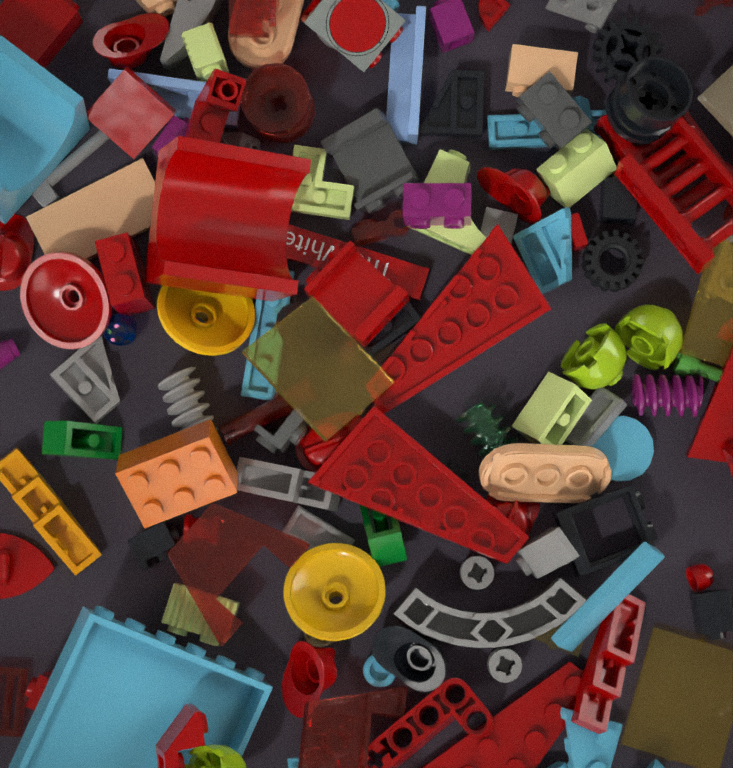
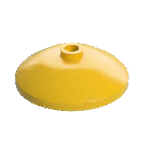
[157,286,255,356]
[283,543,386,641]

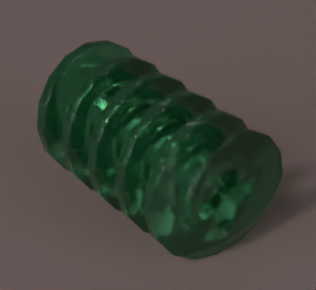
[456,399,518,457]

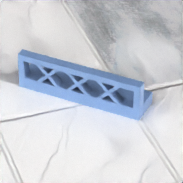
[386,6,426,145]
[107,69,242,129]

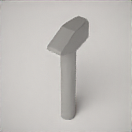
[32,130,110,208]

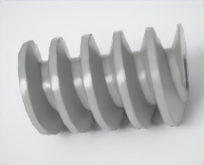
[158,367,218,431]

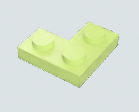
[291,145,355,220]

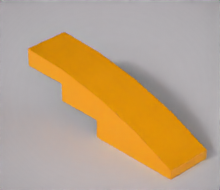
[0,446,102,576]

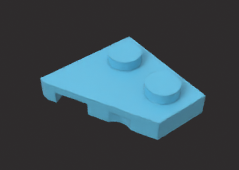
[513,207,572,294]
[560,707,623,768]

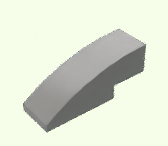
[160,0,223,70]
[237,457,340,512]

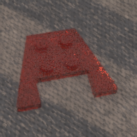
[167,503,310,646]
[298,686,407,768]

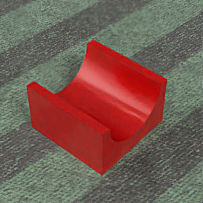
[144,136,311,302]

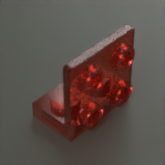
[229,0,276,38]

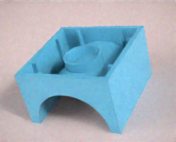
[0,35,90,224]

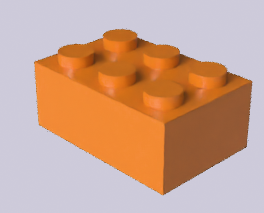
[115,419,238,528]

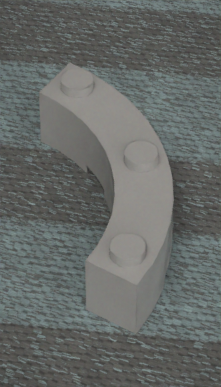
[394,578,587,648]

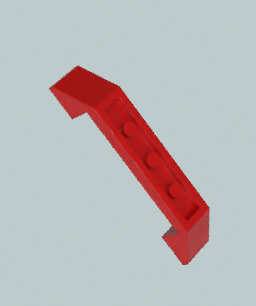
[185,69,247,143]
[155,703,208,768]

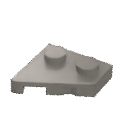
[50,336,120,424]

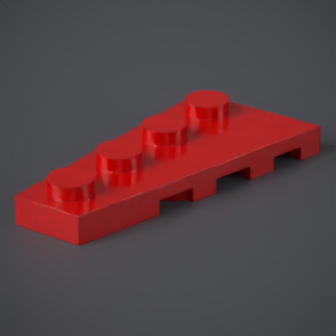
[685,344,733,463]

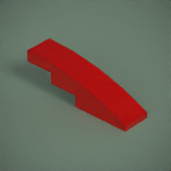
[571,594,646,734]

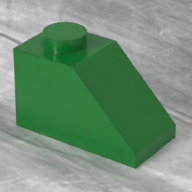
[42,421,122,460]
[359,504,407,567]

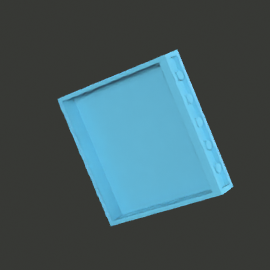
[8,605,273,768]

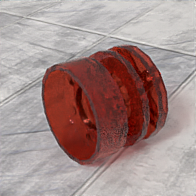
[241,63,316,143]

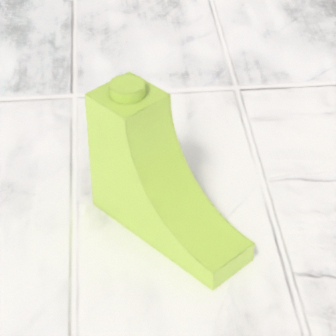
[408,149,486,255]

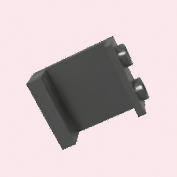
[320,108,420,214]

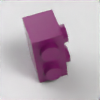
[403,183,472,229]

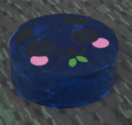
[103,314,137,346]

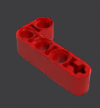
[360,678,495,768]

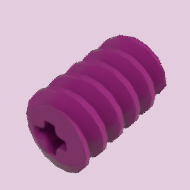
[631,374,703,417]

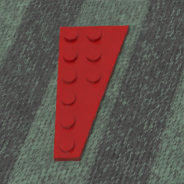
[364,224,552,414]
[308,406,529,564]
[422,661,584,768]

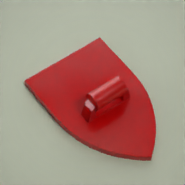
[0,533,55,599]

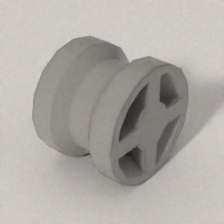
[459,556,494,590]
[487,647,522,683]

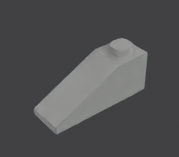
[516,527,580,578]

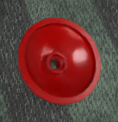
[20,251,112,349]

